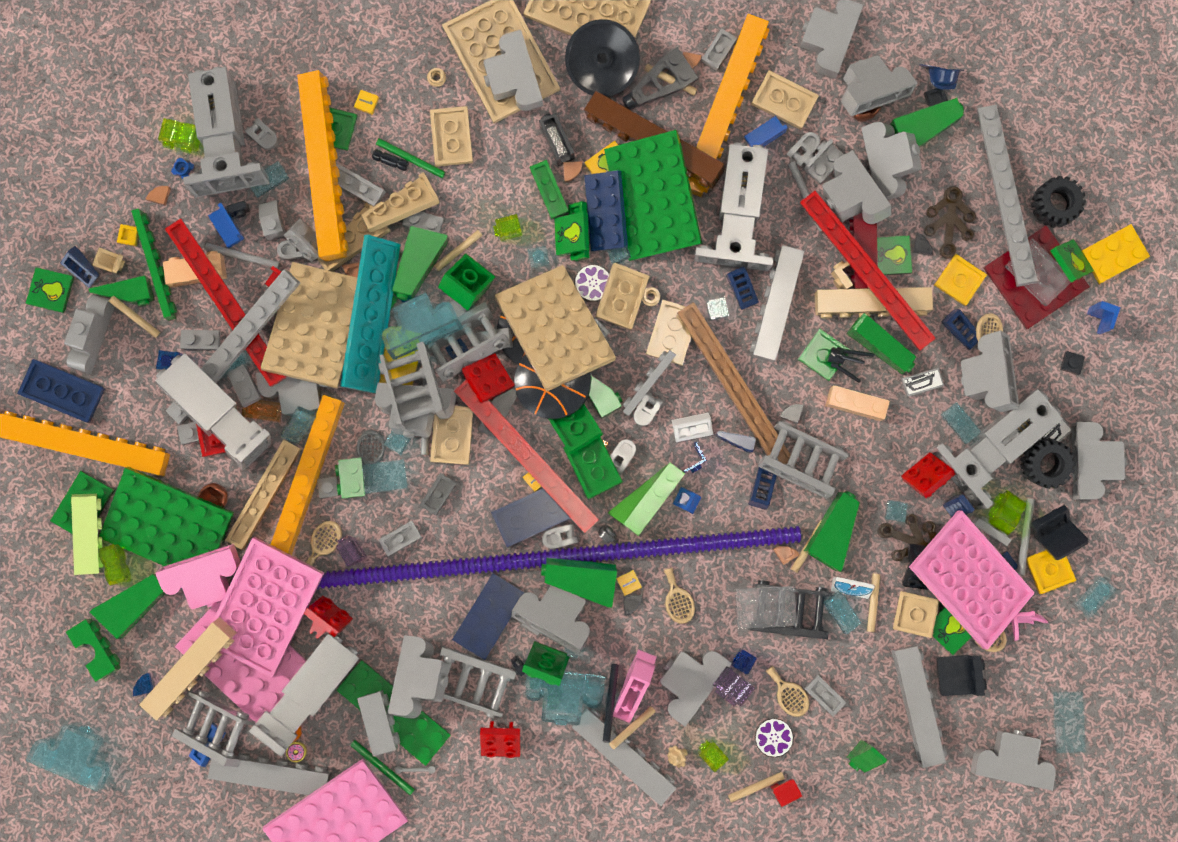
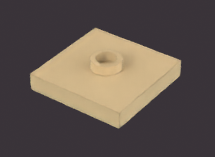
[893,591,940,638]

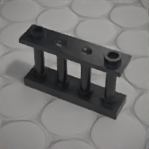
[748,580,833,640]

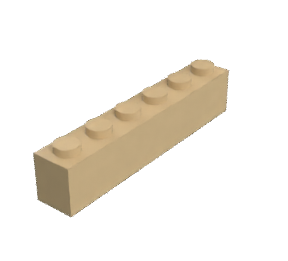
[815,287,933,319]
[139,617,237,721]

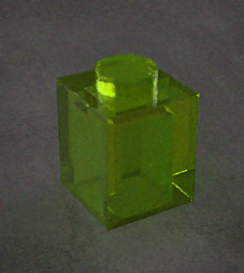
[493,214,523,241]
[698,740,729,773]

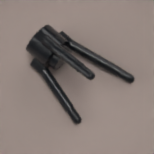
[827,347,875,383]

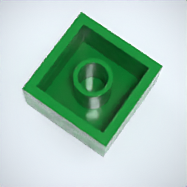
[438,253,495,311]

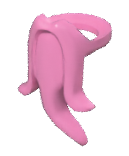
[1011,611,1048,641]

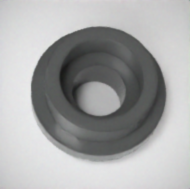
[598,526,616,544]

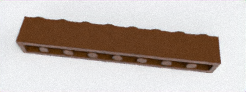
[584,91,725,189]

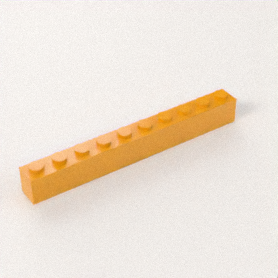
[688,14,770,197]
[297,70,349,261]
[270,395,345,556]
[0,411,170,476]

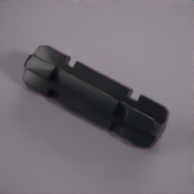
[372,149,409,171]

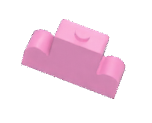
[155,544,240,609]
[613,649,656,723]

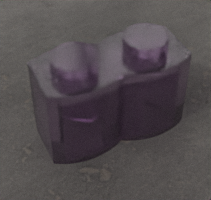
[335,535,367,567]
[713,666,756,707]

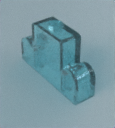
[382,293,463,360]
[525,672,605,725]
[26,723,111,792]

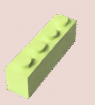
[71,494,103,575]

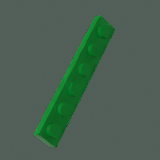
[131,208,177,321]

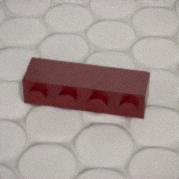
[849,213,878,289]

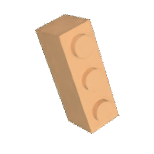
[163,251,227,287]
[825,385,890,421]

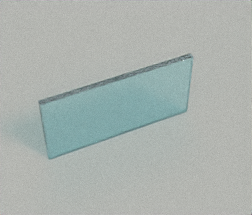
[362,459,408,494]
[1053,692,1086,753]

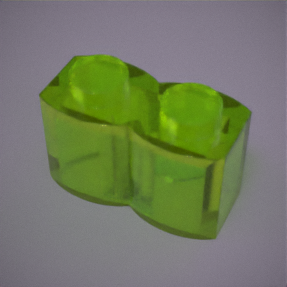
[158,118,200,154]
[988,490,1027,535]
[99,544,131,586]

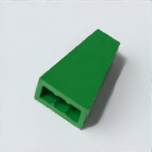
[890,98,964,148]
[392,226,449,301]
[846,313,916,374]
[804,491,860,572]
[541,558,617,608]
[89,574,166,639]

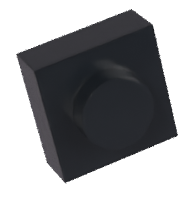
[226,200,250,218]
[1060,351,1085,375]

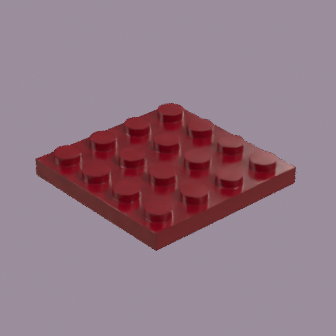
[983,226,1090,330]

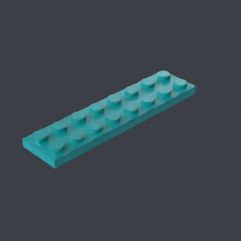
[340,235,401,394]

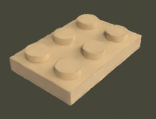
[751,70,819,130]
[430,106,473,167]
[595,263,649,330]
[646,300,691,366]
[430,406,474,465]

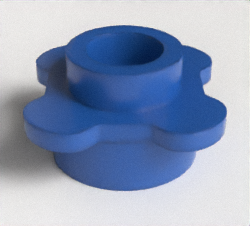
[171,158,194,179]

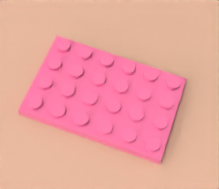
[909,511,1034,650]
[213,537,324,677]
[175,600,307,722]
[263,759,408,842]

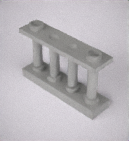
[419,302,509,382]
[378,341,447,431]
[758,421,849,499]
[440,646,517,719]
[172,690,256,767]

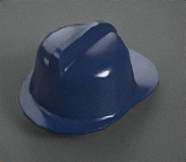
[919,64,964,89]

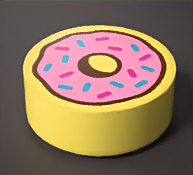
[286,742,307,762]

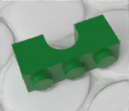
[66,618,121,682]

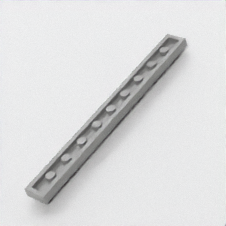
[977,104,1038,287]
[166,270,300,424]

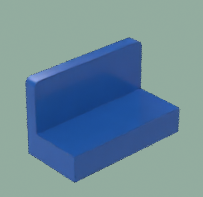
[744,116,788,147]
[208,203,245,248]
[1087,301,1121,335]

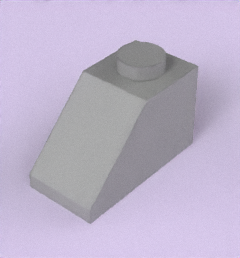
[259,200,286,241]

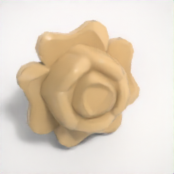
[667,745,688,768]

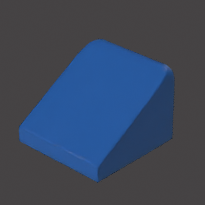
[673,487,701,514]

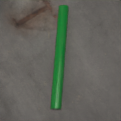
[376,138,446,179]
[350,740,415,795]

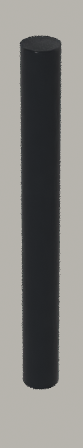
[602,664,619,743]

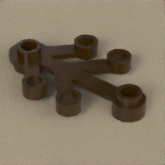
[924,186,976,259]
[877,514,936,562]

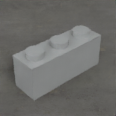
[357,690,400,756]

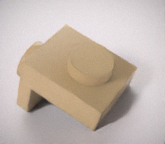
[92,247,125,274]
[831,261,853,289]

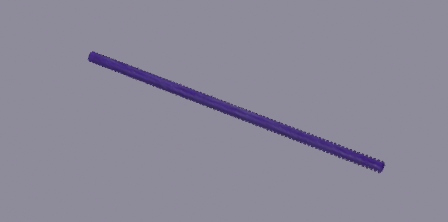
[317,526,802,589]

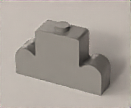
[800,0,863,79]
[483,30,543,111]
[841,56,918,117]
[861,122,922,200]
[823,150,891,224]
[64,294,115,374]
[961,330,1019,412]
[256,372,333,418]
[375,383,456,438]
[1071,422,1127,500]
[511,585,590,655]
[388,635,450,719]
[659,650,732,727]
[970,729,1056,791]

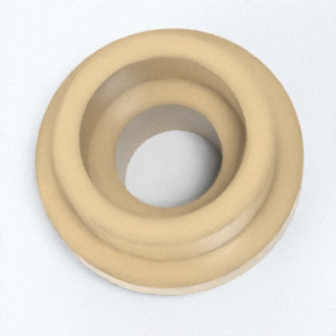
[427,68,446,87]
[642,287,660,306]

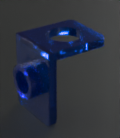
[682,442,707,473]

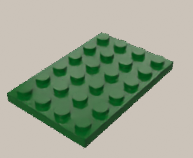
[604,130,703,261]
[99,467,234,566]

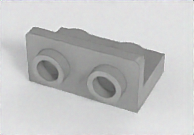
[804,138,844,184]
[284,218,319,262]

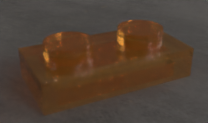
[241,400,282,422]

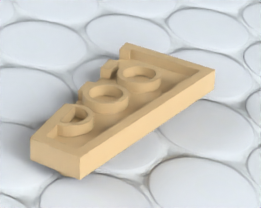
[361,172,439,233]
[317,203,390,272]

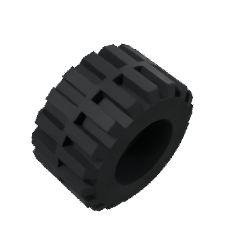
[1031,176,1086,228]
[1020,438,1076,489]

